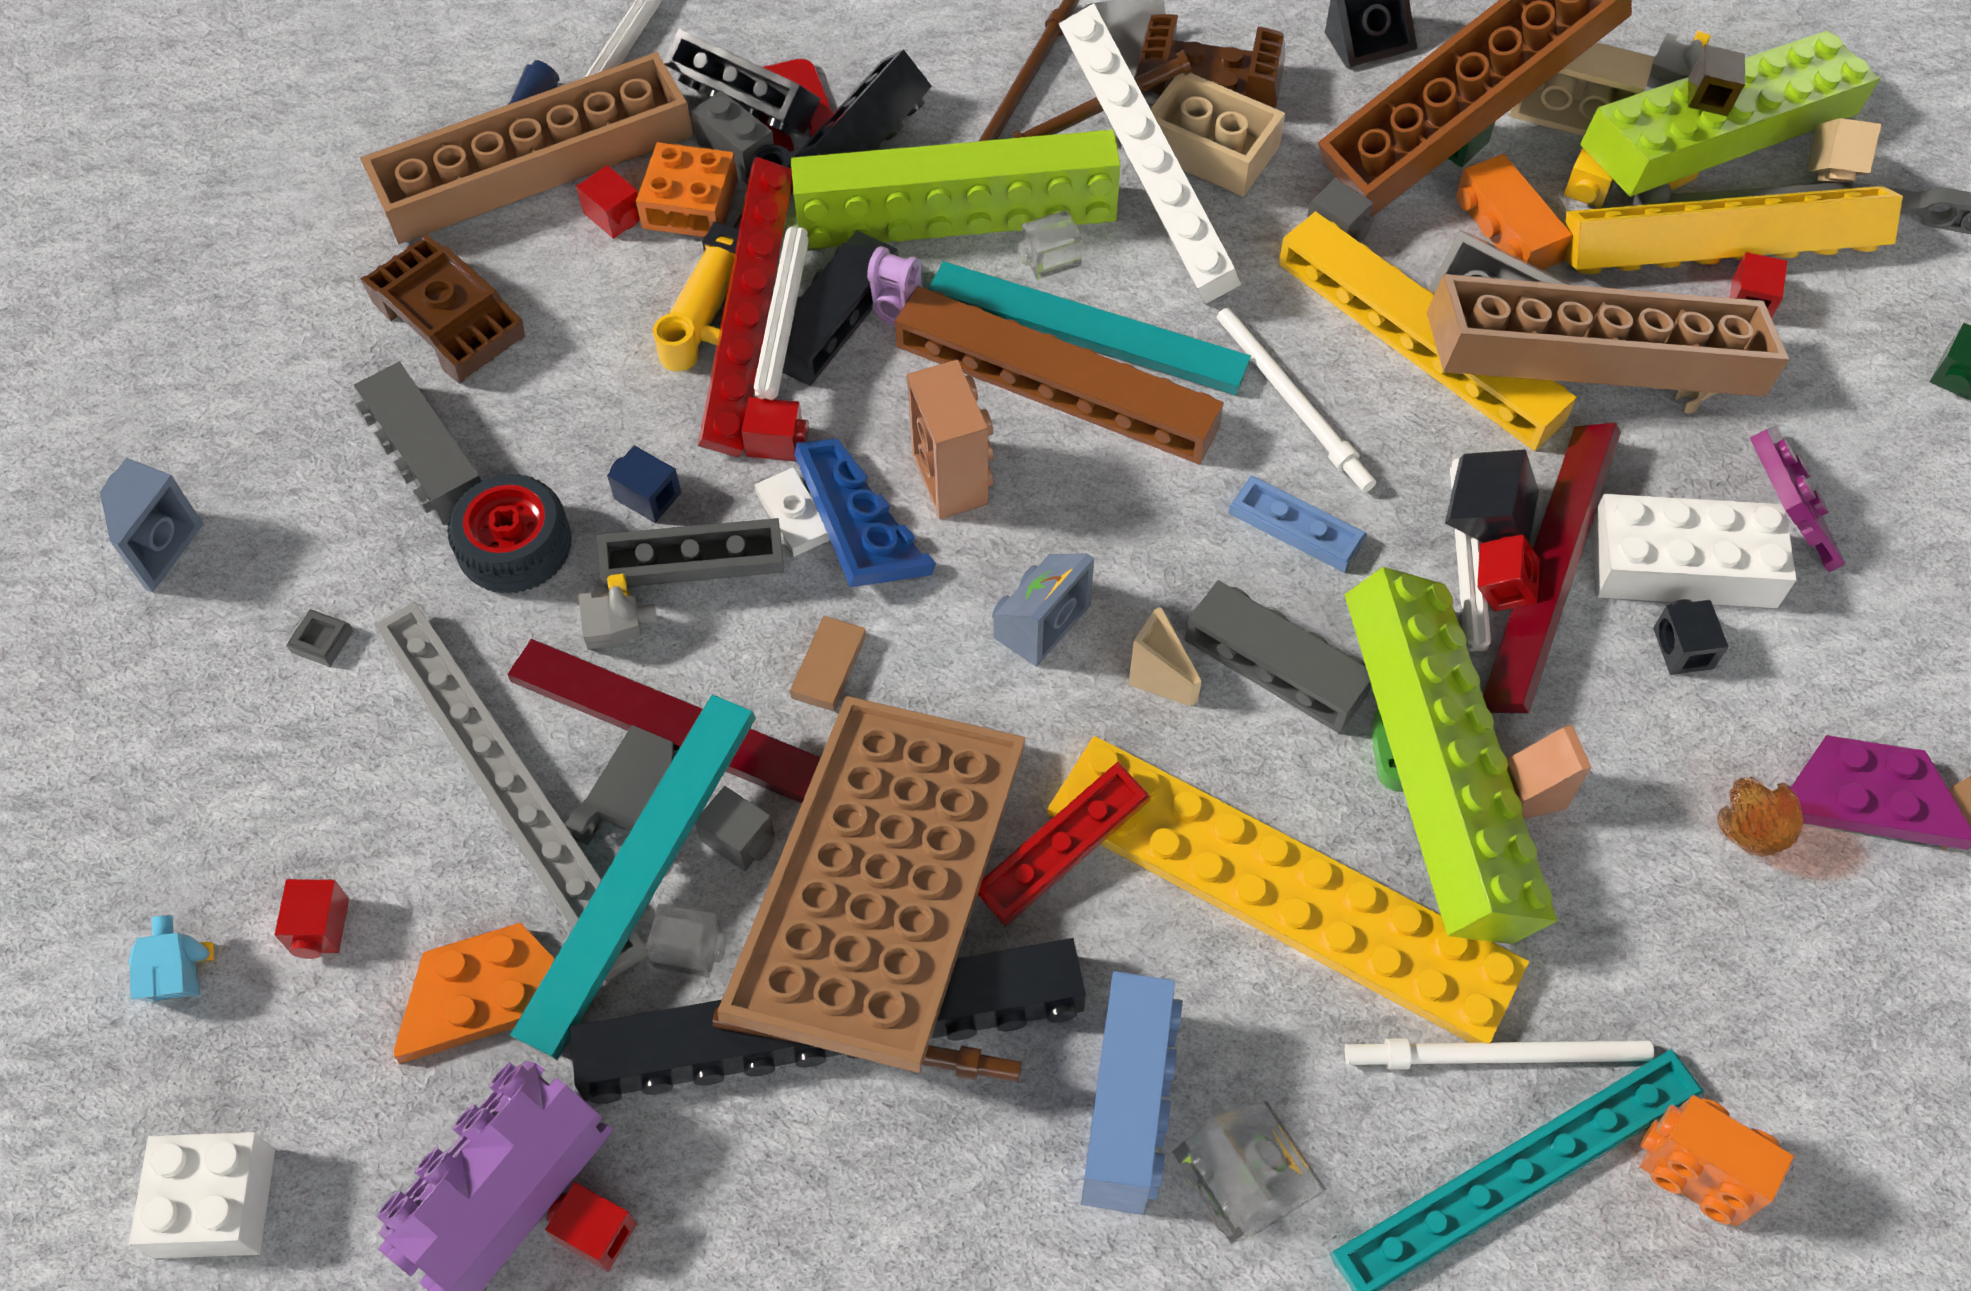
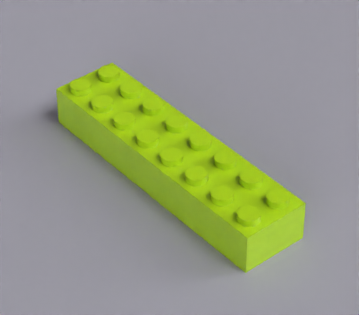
[1580,30,1881,197]
[791,129,1121,249]
[1344,566,1558,944]

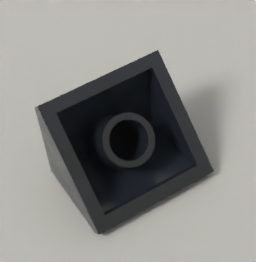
[1325,0,1418,68]
[1445,449,1539,543]

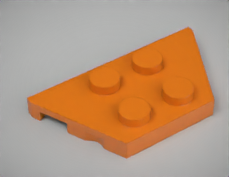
[393,922,555,1064]

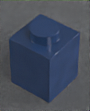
[607,445,682,523]

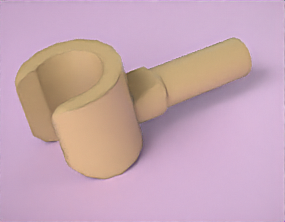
[1674,390,1717,413]

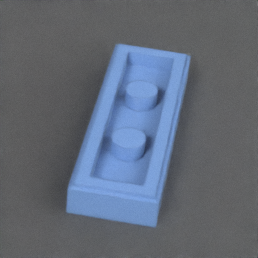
[1229,475,1367,573]

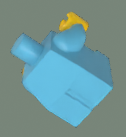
[128,915,215,1002]

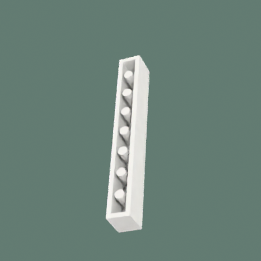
[1059,3,1241,304]

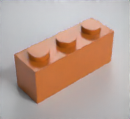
[1455,153,1572,270]

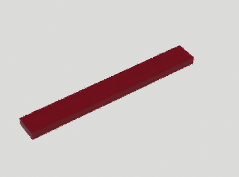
[1483,422,1621,713]
[507,639,821,803]

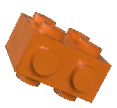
[636,142,738,237]
[1639,1095,1795,1227]

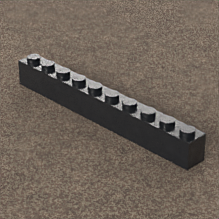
[570,938,1086,1104]

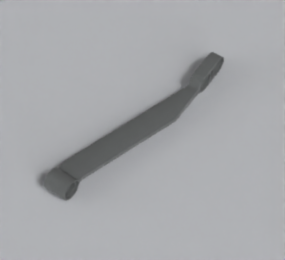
[1633,182,1971,234]

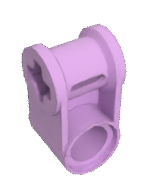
[867,246,923,326]

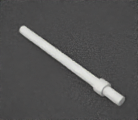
[1217,307,1377,493]
[1345,1038,1654,1070]

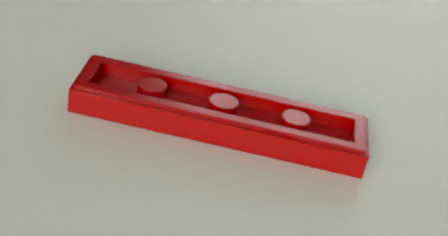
[978,761,1151,927]

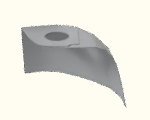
[1084,0,1166,105]

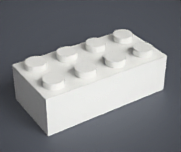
[1590,494,1797,608]

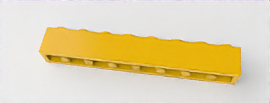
[1563,186,1903,274]
[1278,211,1577,452]

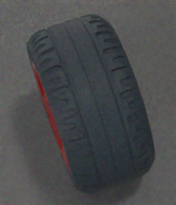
[447,474,572,594]

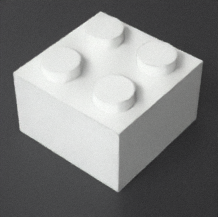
[129,1132,275,1259]

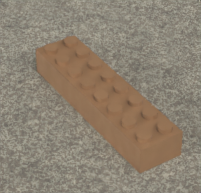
[360,52,693,245]
[1427,274,1790,397]

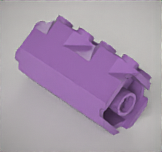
[376,1061,613,1291]

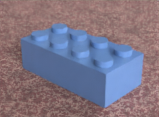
[1081,971,1183,1215]

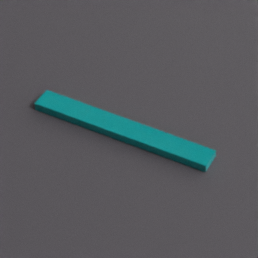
[928,261,1251,396]
[510,694,756,1061]
[1330,1048,1704,1291]

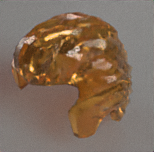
[1717,777,1803,857]

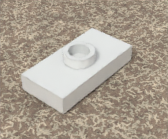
[754,467,830,557]

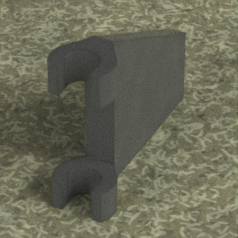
[565,725,674,845]

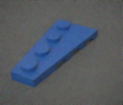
[794,438,936,588]

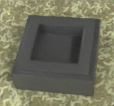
[286,609,353,667]

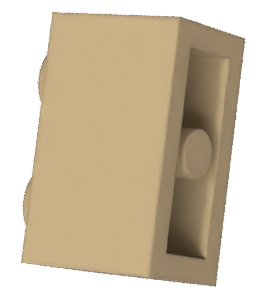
[1806,118,1881,183]

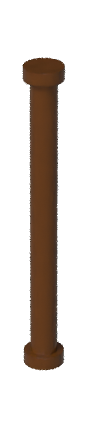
[1012,51,1192,138]

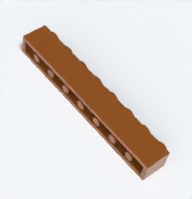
[895,286,1224,465]

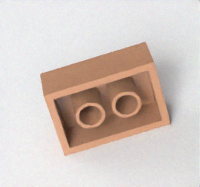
[907,359,994,519]

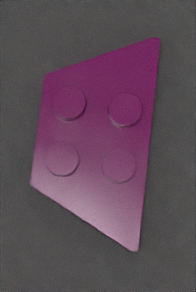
[1750,426,1846,572]
[1774,735,1971,850]

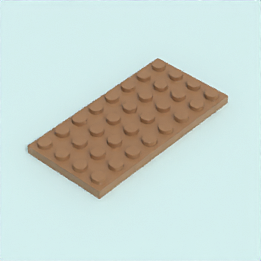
[717,696,1026,1073]

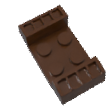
[1134,14,1285,108]
[360,234,525,383]

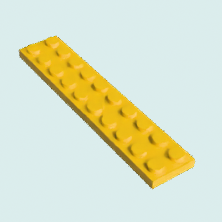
[1047,735,1530,1044]

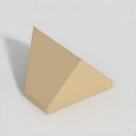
[1128,607,1202,706]

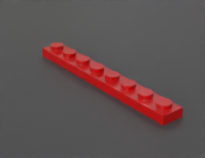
[697,157,793,458]

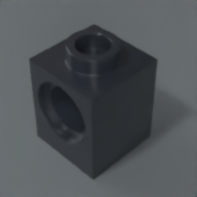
[1653,599,1729,675]

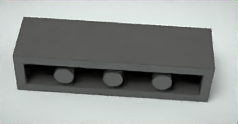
[354,361,481,525]
[597,518,785,589]
[1185,580,1371,734]

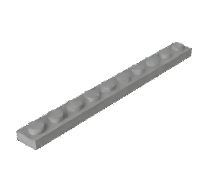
[375,602,650,982]

